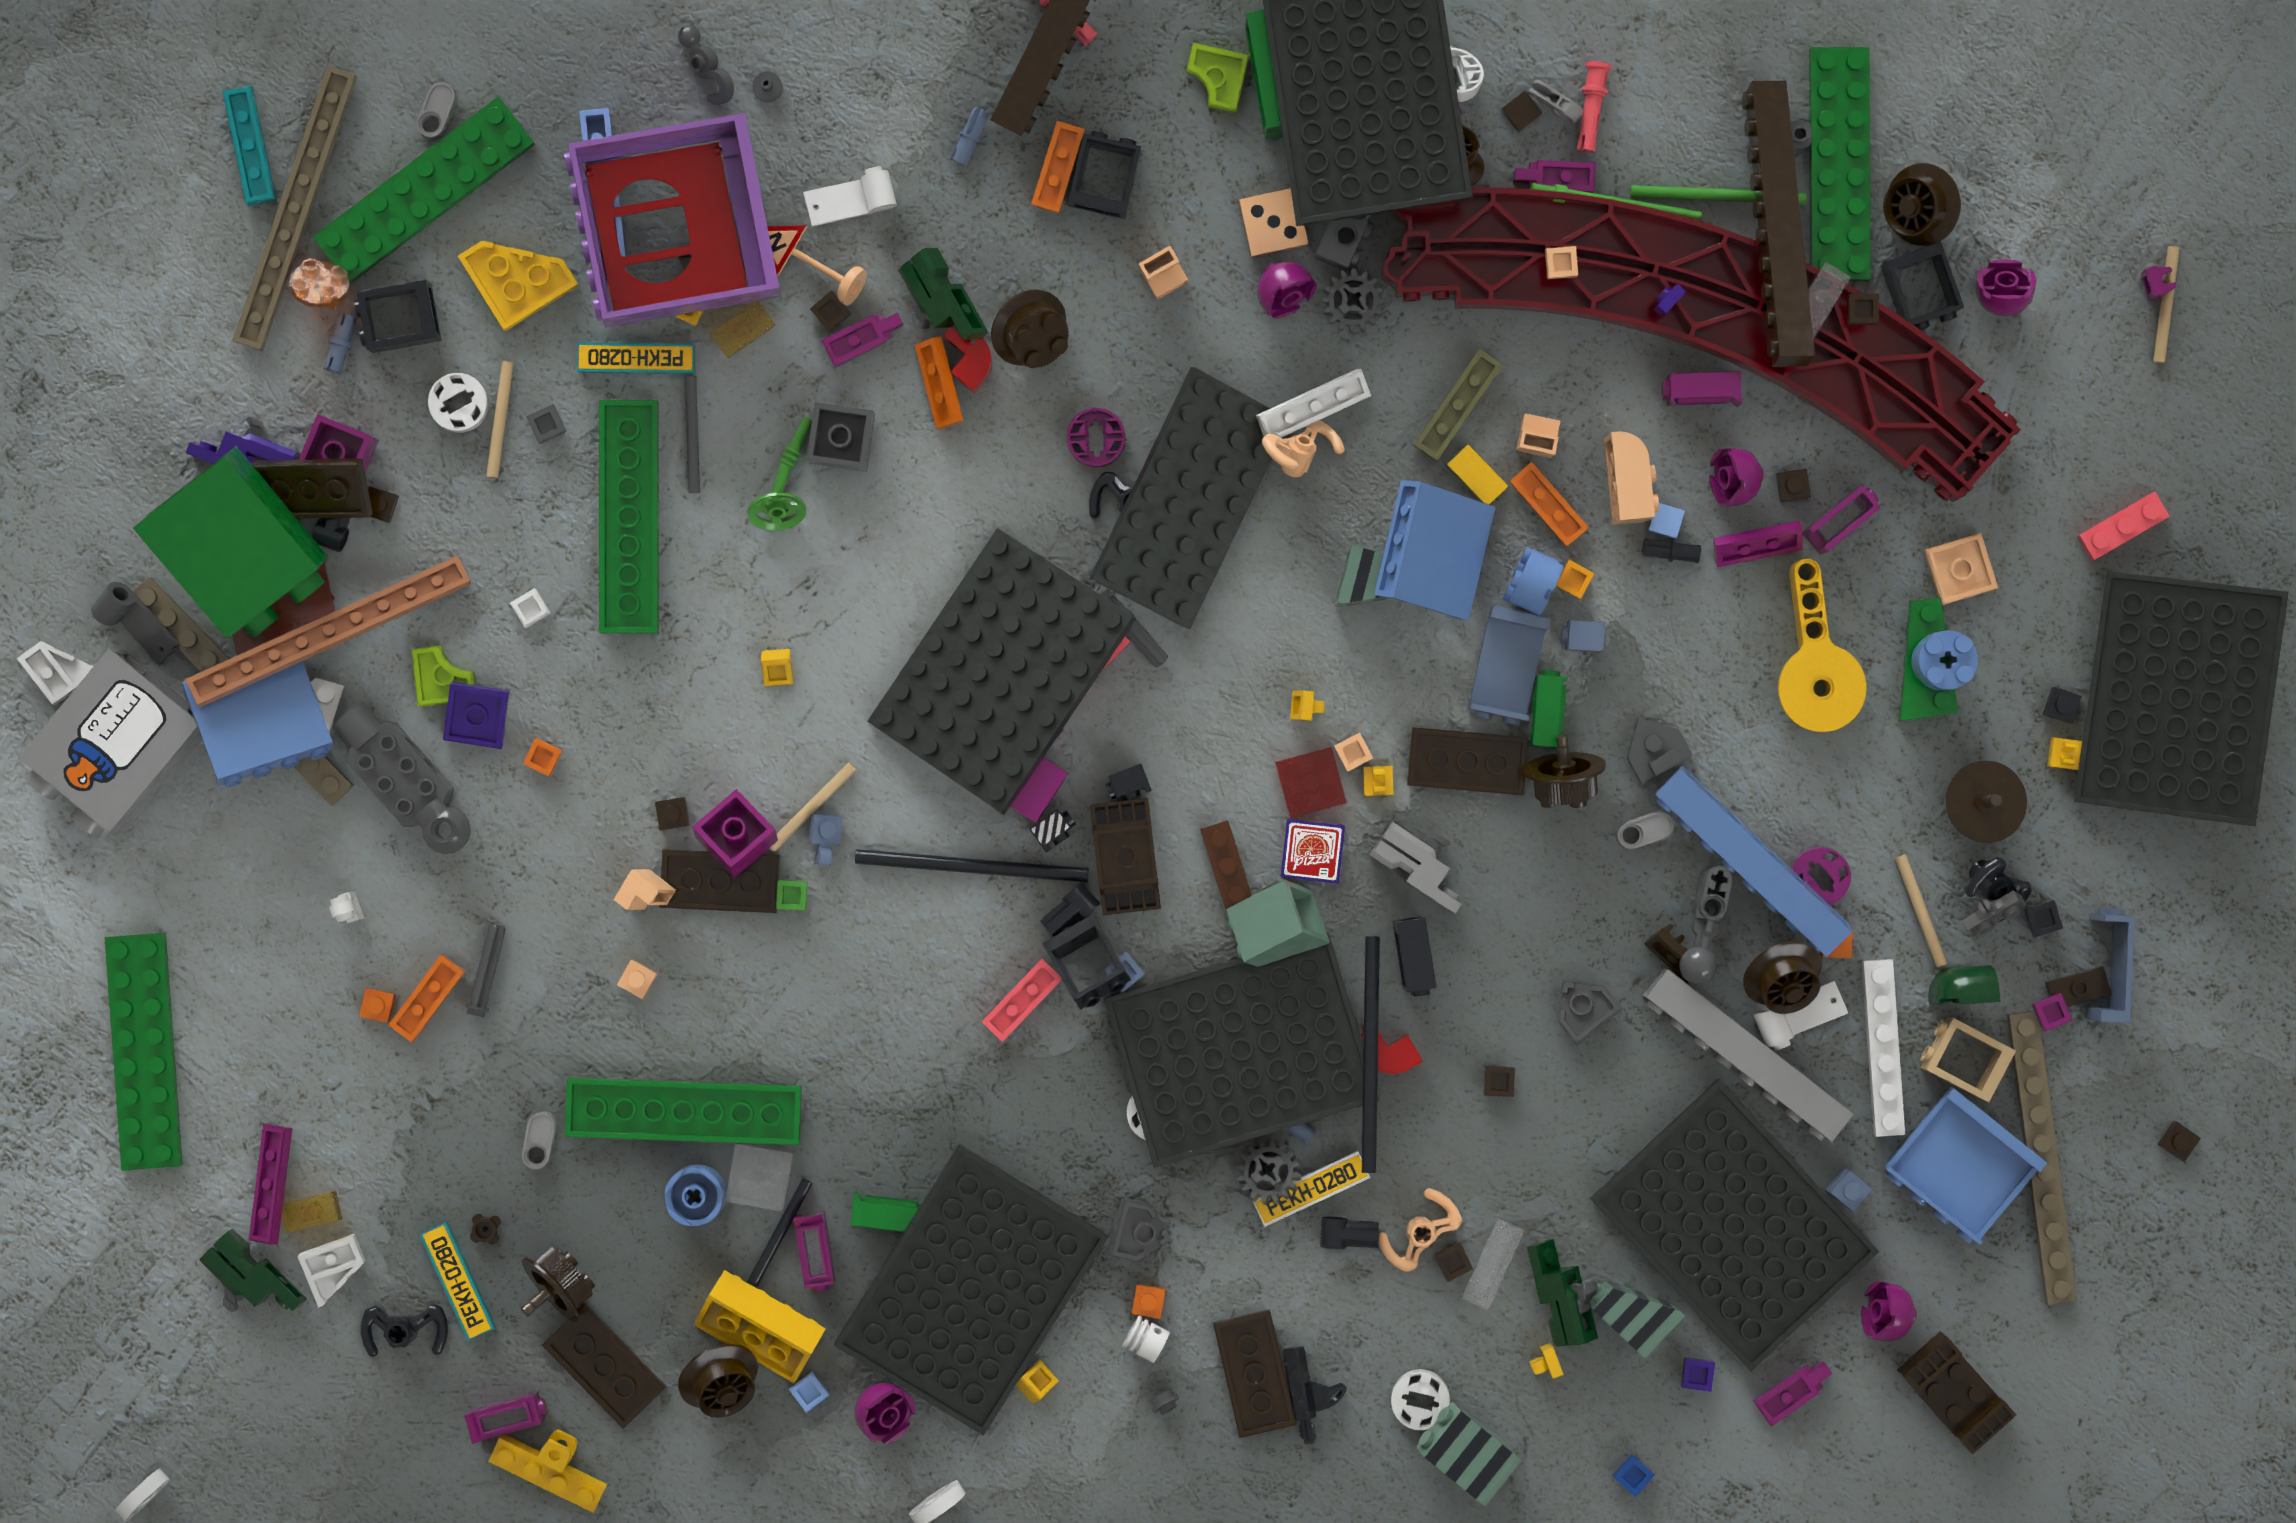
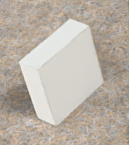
[510,588,551,628]

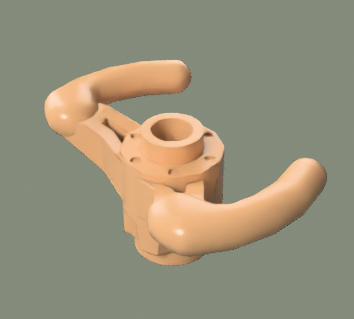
[1262,420,1345,477]
[1378,1188,1462,1272]

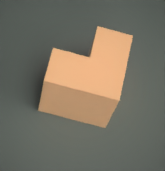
[1138,246,1188,300]
[1516,413,1560,458]
[613,869,676,910]

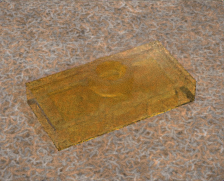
[711,301,776,359]
[282,1191,342,1233]

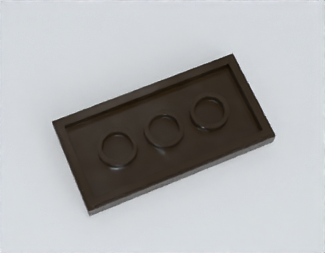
[250,459,373,519]
[1407,727,1529,795]
[659,849,780,913]
[542,1303,666,1429]
[1213,1309,1297,1438]

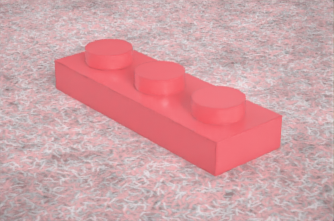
[2077,492,2170,561]
[982,958,1062,1042]

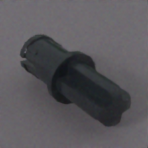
[1641,539,1701,563]

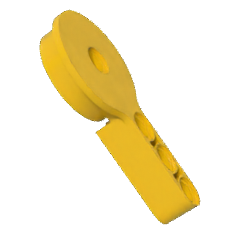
[1778,559,1867,732]

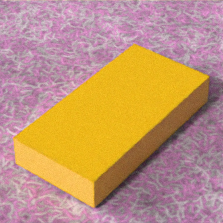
[1446,445,1508,505]

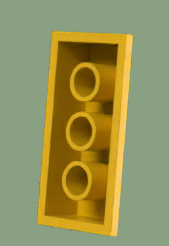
[694,1270,826,1383]

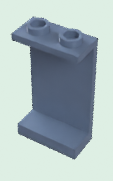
[1468,606,1551,726]
[2085,908,2135,1023]

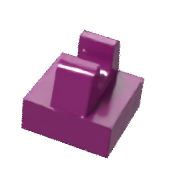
[2141,266,2176,301]
[2032,993,2072,1032]

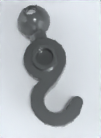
[678,25,734,105]

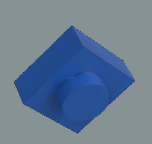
[1612,1454,1655,1497]

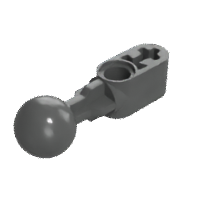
[1679,866,1732,984]

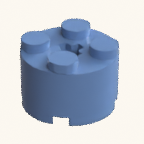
[1503,547,1564,616]
[1911,630,1978,691]
[665,1164,727,1226]

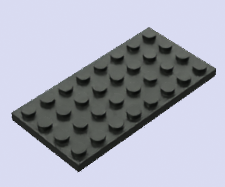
[1089,367,1272,629]

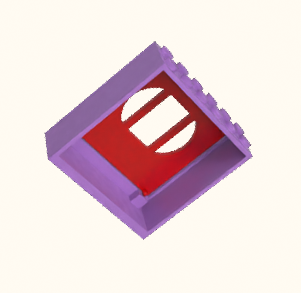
[564,113,779,328]

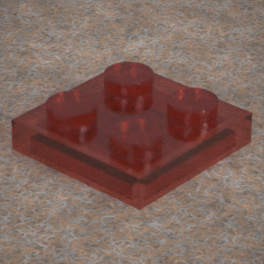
[1275,747,1347,818]

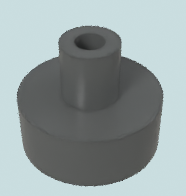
[753,71,783,103]

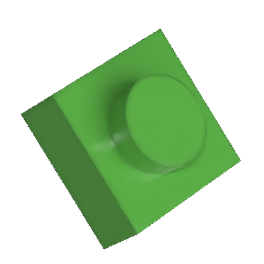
[776,880,808,911]

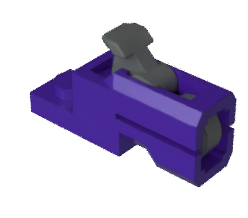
[186,417,301,464]

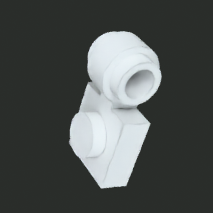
[329,891,365,923]

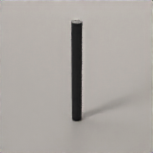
[747,1178,813,1287]

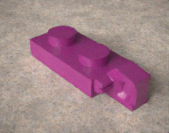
[1513,160,1596,193]
[821,313,904,368]
[1753,1361,1832,1426]

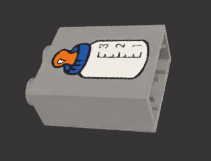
[18,648,202,838]

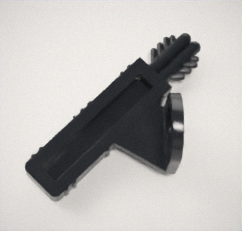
[1283,1346,1347,1445]

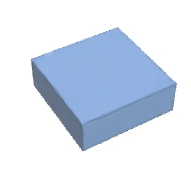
[1647,503,1685,539]
[789,1371,830,1413]

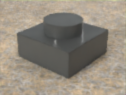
[526,404,567,444]

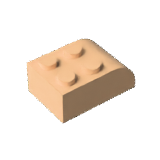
[1604,432,1659,525]

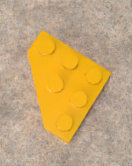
[458,241,580,331]

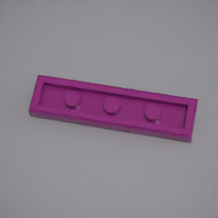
[249,1124,293,1245]

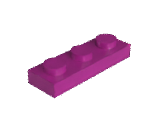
[1713,521,1803,567]

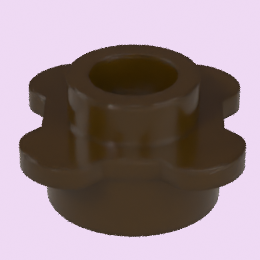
[470,1214,501,1245]

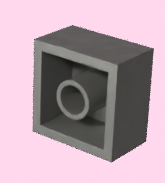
[806,402,876,472]

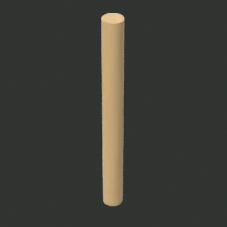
[2153,246,2180,363]
[486,361,514,478]
[770,762,857,852]
[1895,854,1947,967]

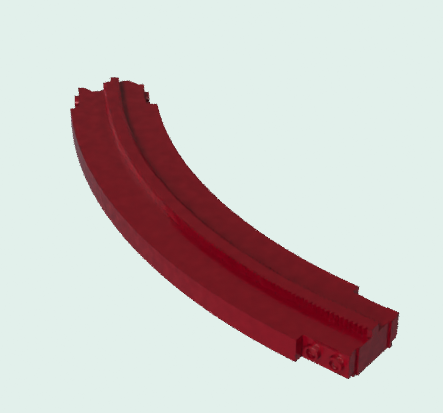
[1381,187,2021,502]

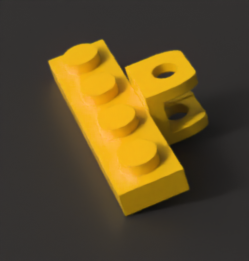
[488,1429,607,1513]

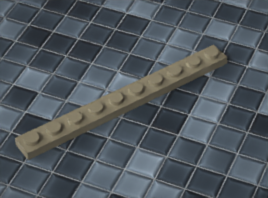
[233,65,358,351]
[133,577,354,806]
[2007,1011,2077,1305]

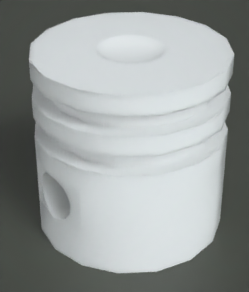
[1122,1315,1170,1363]

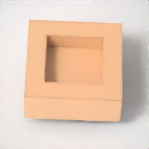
[1545,246,1578,279]
[1333,732,1373,772]
[617,959,658,999]

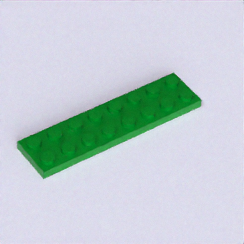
[1809,47,1870,281]
[313,96,536,284]
[599,400,659,634]
[104,932,183,1171]
[565,1077,802,1145]

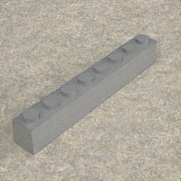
[1643,968,1853,1142]

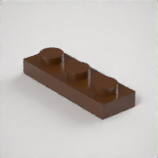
[1200,820,1252,912]

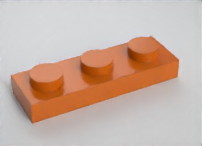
[1031,121,1085,214]
[914,336,964,430]
[1509,462,1589,547]
[388,954,466,1043]

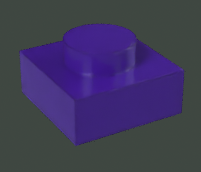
[1654,284,1686,317]
[1681,1357,1715,1392]

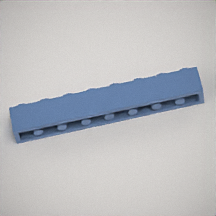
[1655,765,1852,957]

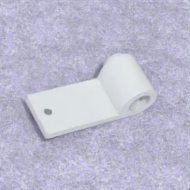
[803,166,897,227]
[1753,980,1848,1051]

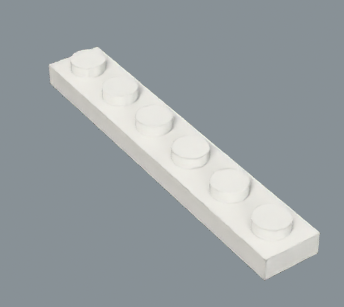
[1862,959,1905,1137]

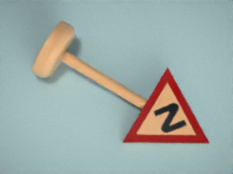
[767,225,867,306]

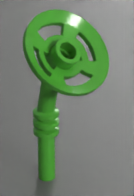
[747,416,812,531]

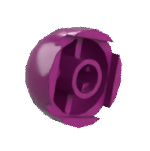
[1976,259,2037,316]
[1257,262,1317,319]
[1709,448,1764,507]
[1861,1281,1917,1341]
[855,1383,915,1444]

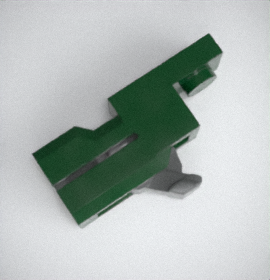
[898,248,989,340]
[199,1229,307,1312]
[1527,1239,1598,1347]

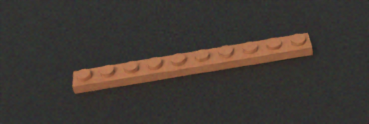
[185,556,471,708]

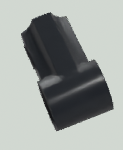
[312,518,351,552]
[1040,882,1101,937]
[1320,1216,1379,1249]

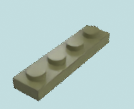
[1413,348,1503,462]

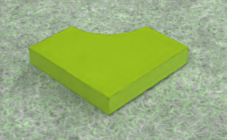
[1186,42,1250,114]
[411,646,476,707]

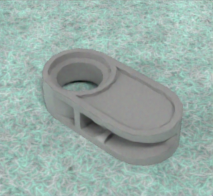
[1527,80,1583,124]
[416,82,458,140]
[1616,812,1674,849]
[522,1111,557,1169]

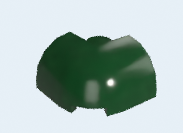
[1928,965,2001,1005]

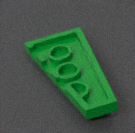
[1898,597,1958,721]

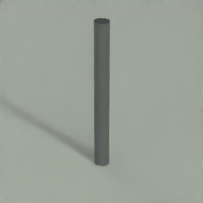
[685,376,700,493]

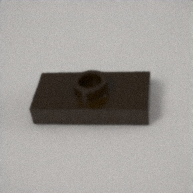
[2045,966,2112,1007]

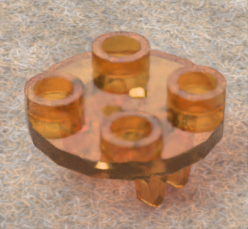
[290,258,350,310]

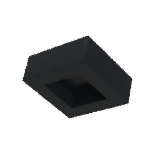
[2043,687,2082,724]
[2024,900,2063,937]

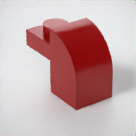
[943,326,992,394]
[1361,1025,1423,1074]

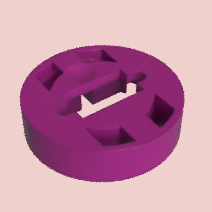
[1067,407,1125,467]
[1791,846,1851,905]

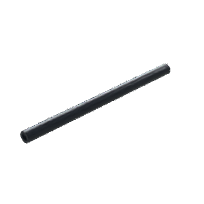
[855,849,1089,883]
[1361,936,1380,1173]

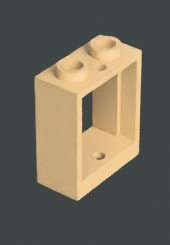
[1920,1016,2016,1103]

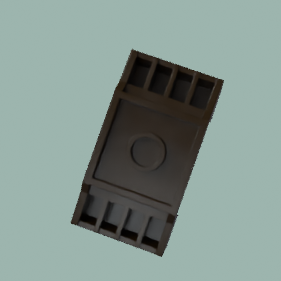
[1090,798,1161,915]
[1897,1331,2016,1454]

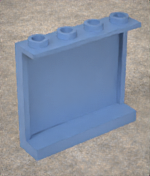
[1374,480,1495,621]
[182,661,333,787]
[1884,1086,2048,1245]

